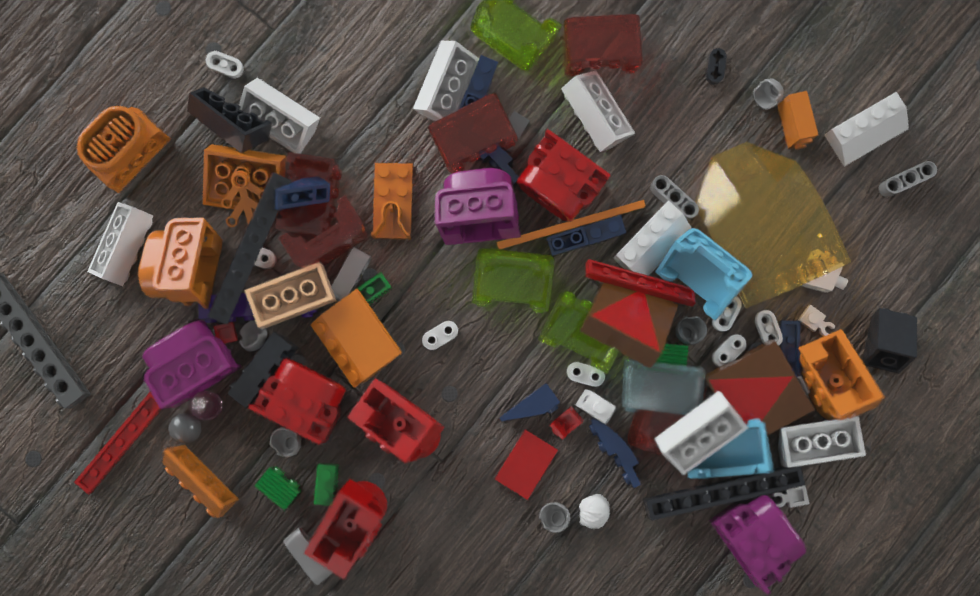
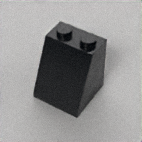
[862,308,917,374]

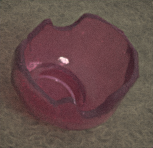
[190,391,222,420]

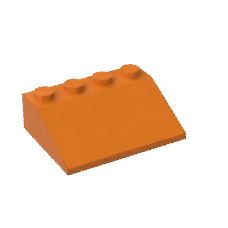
[203,144,286,216]
[310,289,402,388]
[162,445,239,519]

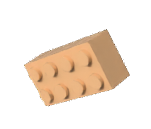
[245,262,336,329]

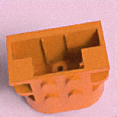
[77,106,171,193]
[139,218,223,309]
[798,329,884,420]

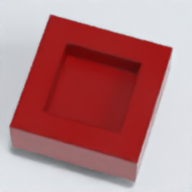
[214,322,238,344]

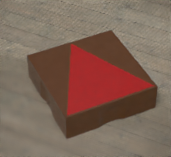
[580,282,678,369]
[703,339,814,435]

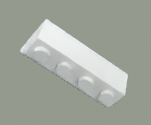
[413,41,479,127]
[561,71,635,152]
[239,78,320,155]
[825,92,909,166]
[613,200,691,276]
[87,202,153,286]
[655,391,748,475]
[778,416,866,467]

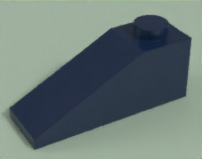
[275,176,330,210]
[499,383,560,421]

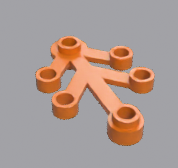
[221,171,264,227]

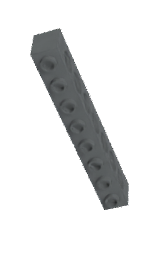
[0,272,91,409]

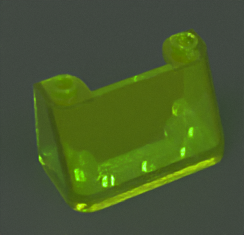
[470,0,563,71]
[472,248,554,313]

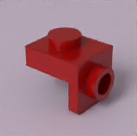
[550,406,584,440]

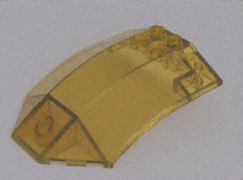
[695,142,851,308]

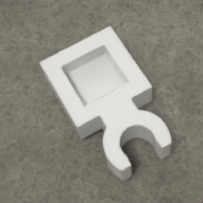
[797,305,835,336]
[772,486,809,508]

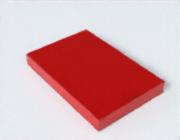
[495,429,558,500]

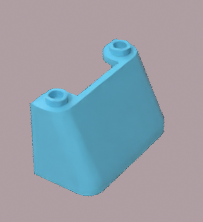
[655,228,752,321]
[688,419,774,479]

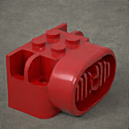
[517,129,611,222]
[248,358,346,445]
[348,378,445,463]
[303,479,387,579]

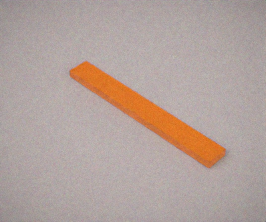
[496,200,645,250]

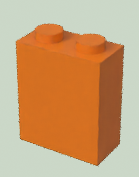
[777,91,818,150]

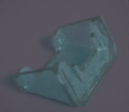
[622,359,706,417]

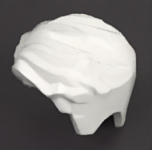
[579,494,610,529]

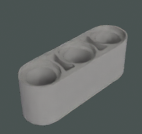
[879,161,937,197]
[650,175,699,221]
[331,248,371,302]
[283,527,333,585]

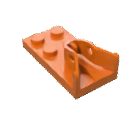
[371,163,413,239]

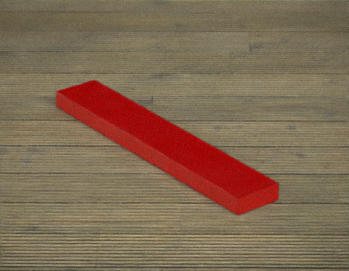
[586,259,696,307]
[74,391,162,495]

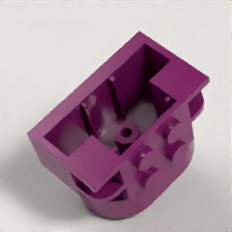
[435,168,521,245]
[142,320,242,409]
[709,495,807,595]

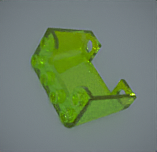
[537,291,619,374]

